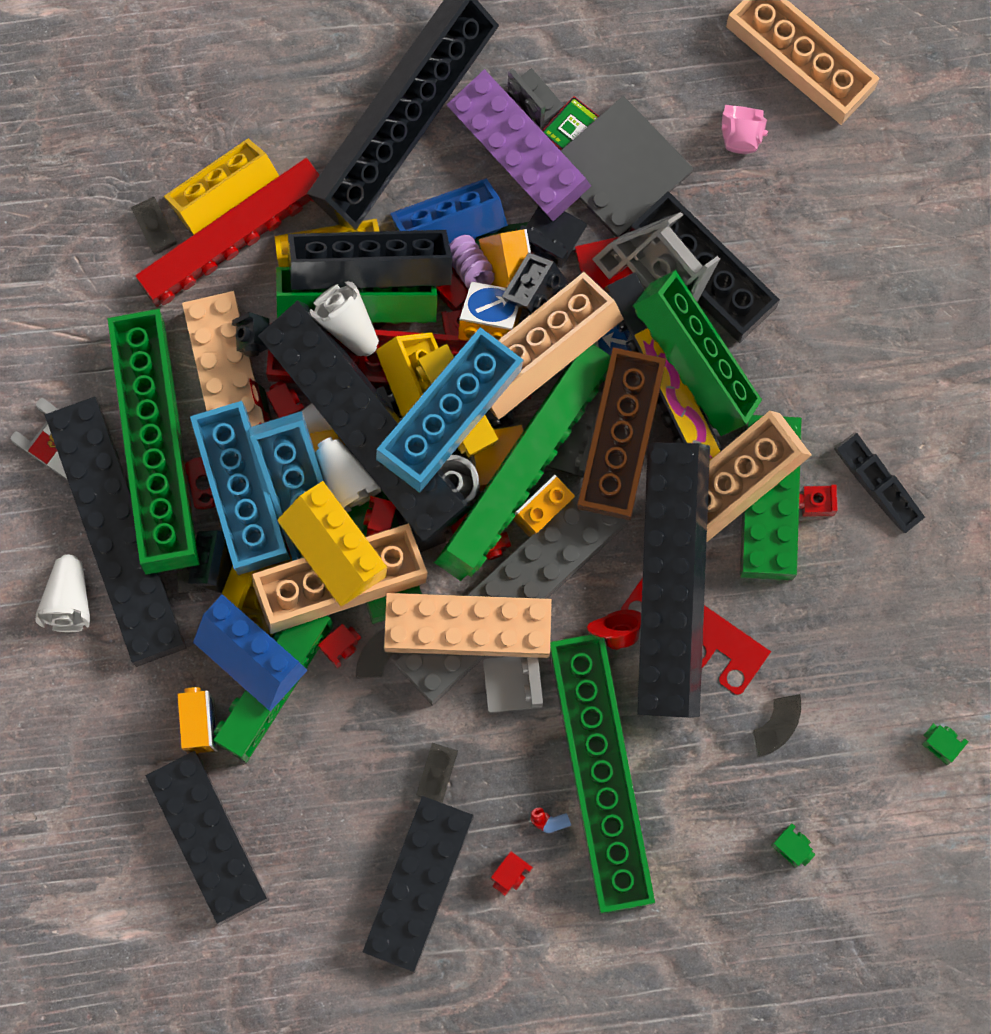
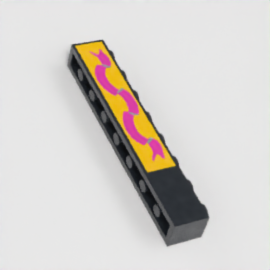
[603,272,722,460]

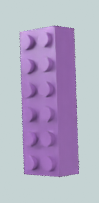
[447,69,591,221]

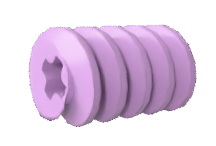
[450,235,495,289]

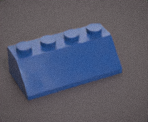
[390,178,508,244]
[193,594,307,712]

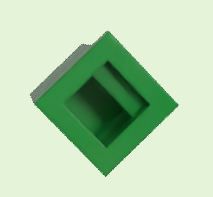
[922,723,969,765]
[771,823,816,868]

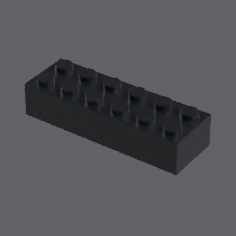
[630,191,780,343]
[288,230,452,291]
[145,750,269,925]
[362,795,474,973]

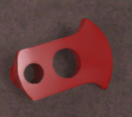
[185,457,216,510]

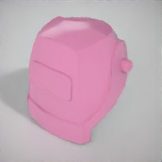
[721,105,768,154]

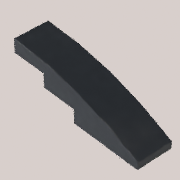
[834,433,925,533]

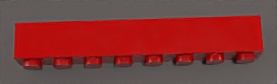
[135,157,320,307]

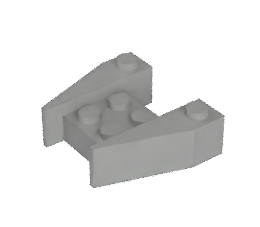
[592,212,720,302]

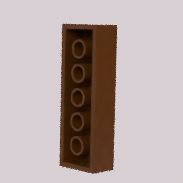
[577,347,666,521]

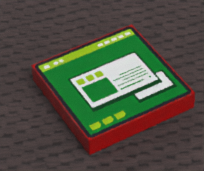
[542,96,599,151]

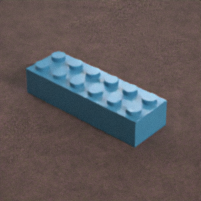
[376,327,523,493]
[190,401,291,575]
[250,411,324,561]

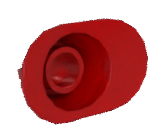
[587,609,641,650]

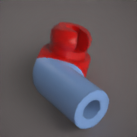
[530,808,571,833]

